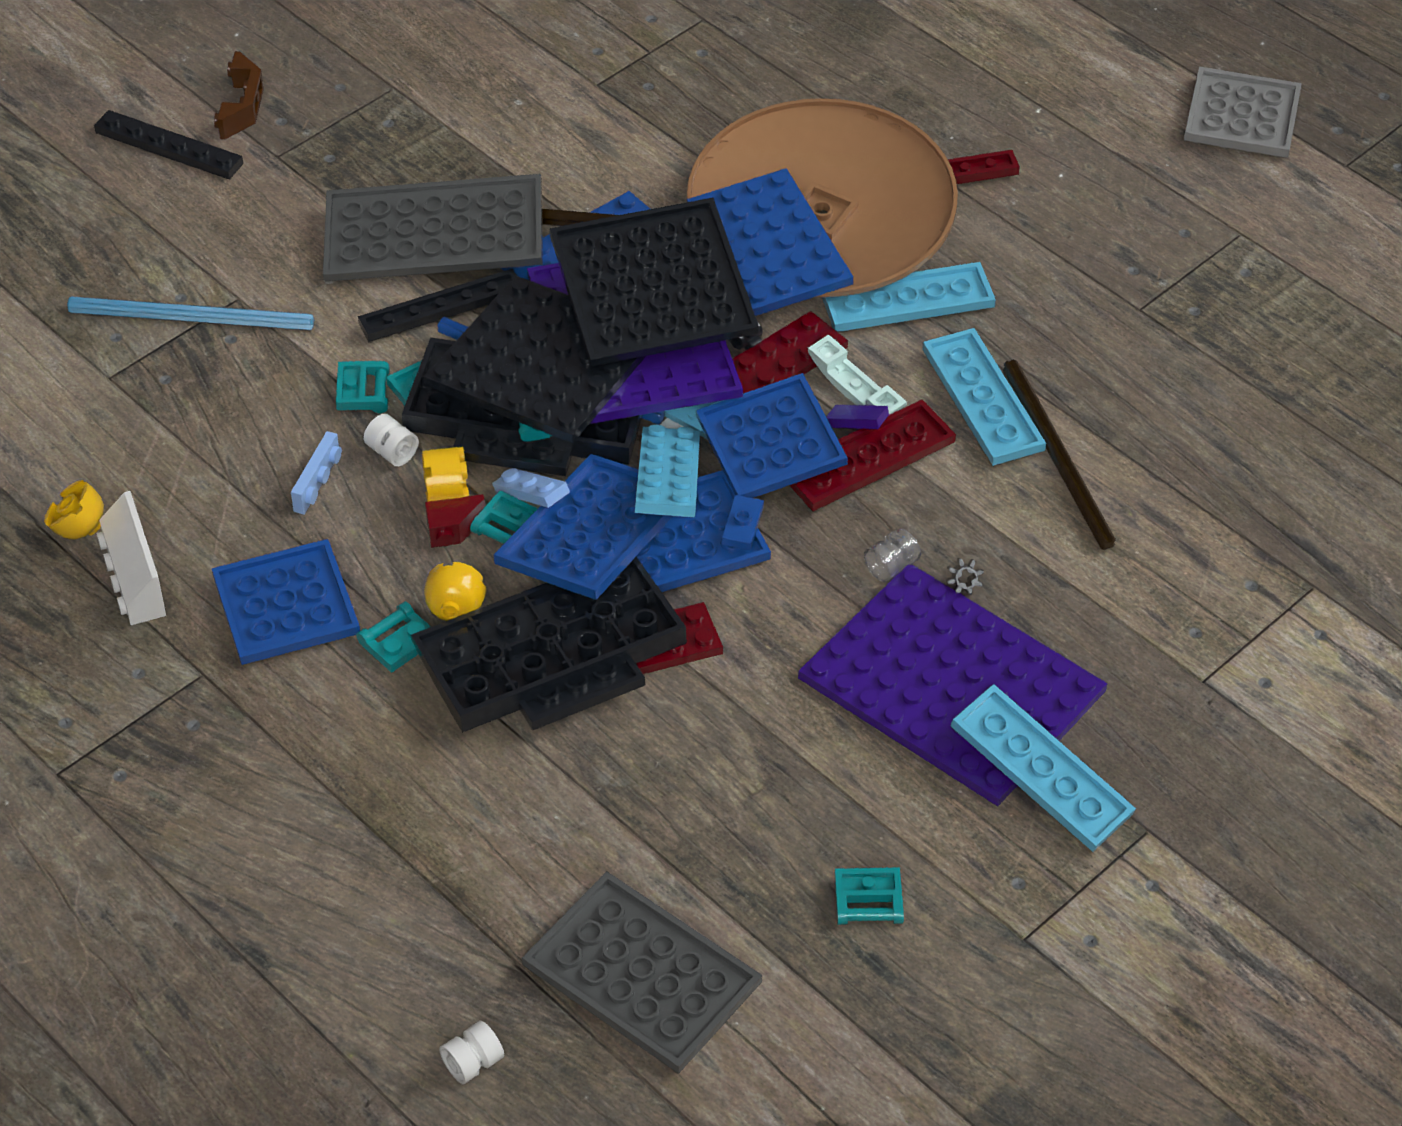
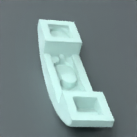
[808,335,907,415]

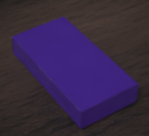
[826,405,889,429]

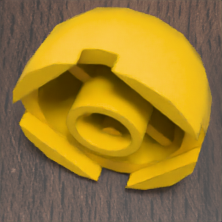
[44,480,104,540]
[424,562,486,621]

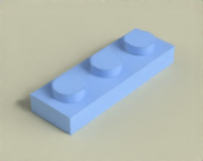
[291,431,342,515]
[492,468,570,508]

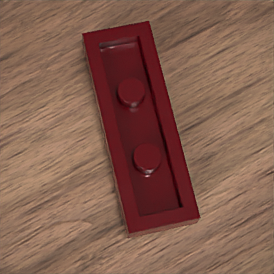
[948,150,1020,184]

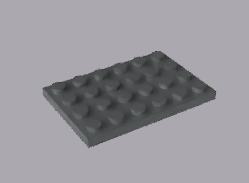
[522,871,762,1074]

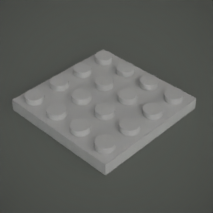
[1184,66,1302,158]

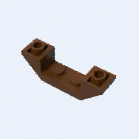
[214,51,264,140]

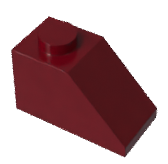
[425,494,485,548]

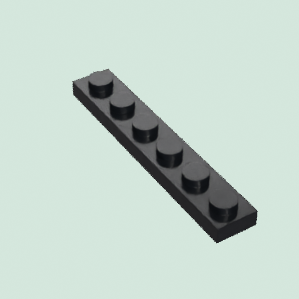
[94,110,243,180]
[358,268,517,342]

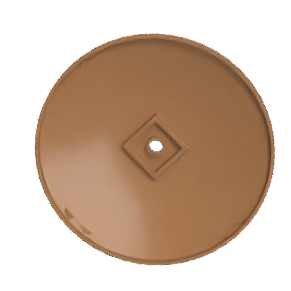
[687,99,958,297]

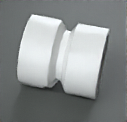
[364,414,419,466]
[439,1021,504,1084]

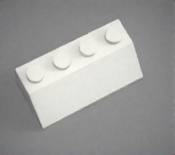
[97,491,166,625]

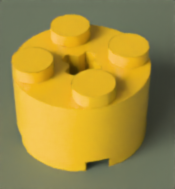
[422,447,469,502]

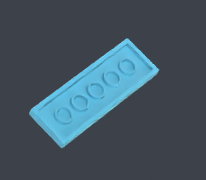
[822,262,996,332]
[922,328,1046,466]
[635,425,700,517]
[950,684,1136,852]

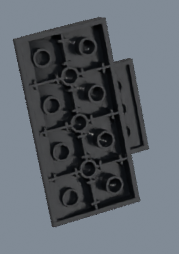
[402,337,642,476]
[411,556,687,733]

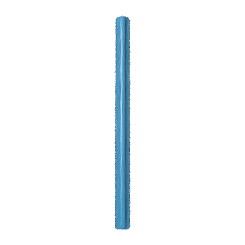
[67,296,314,330]

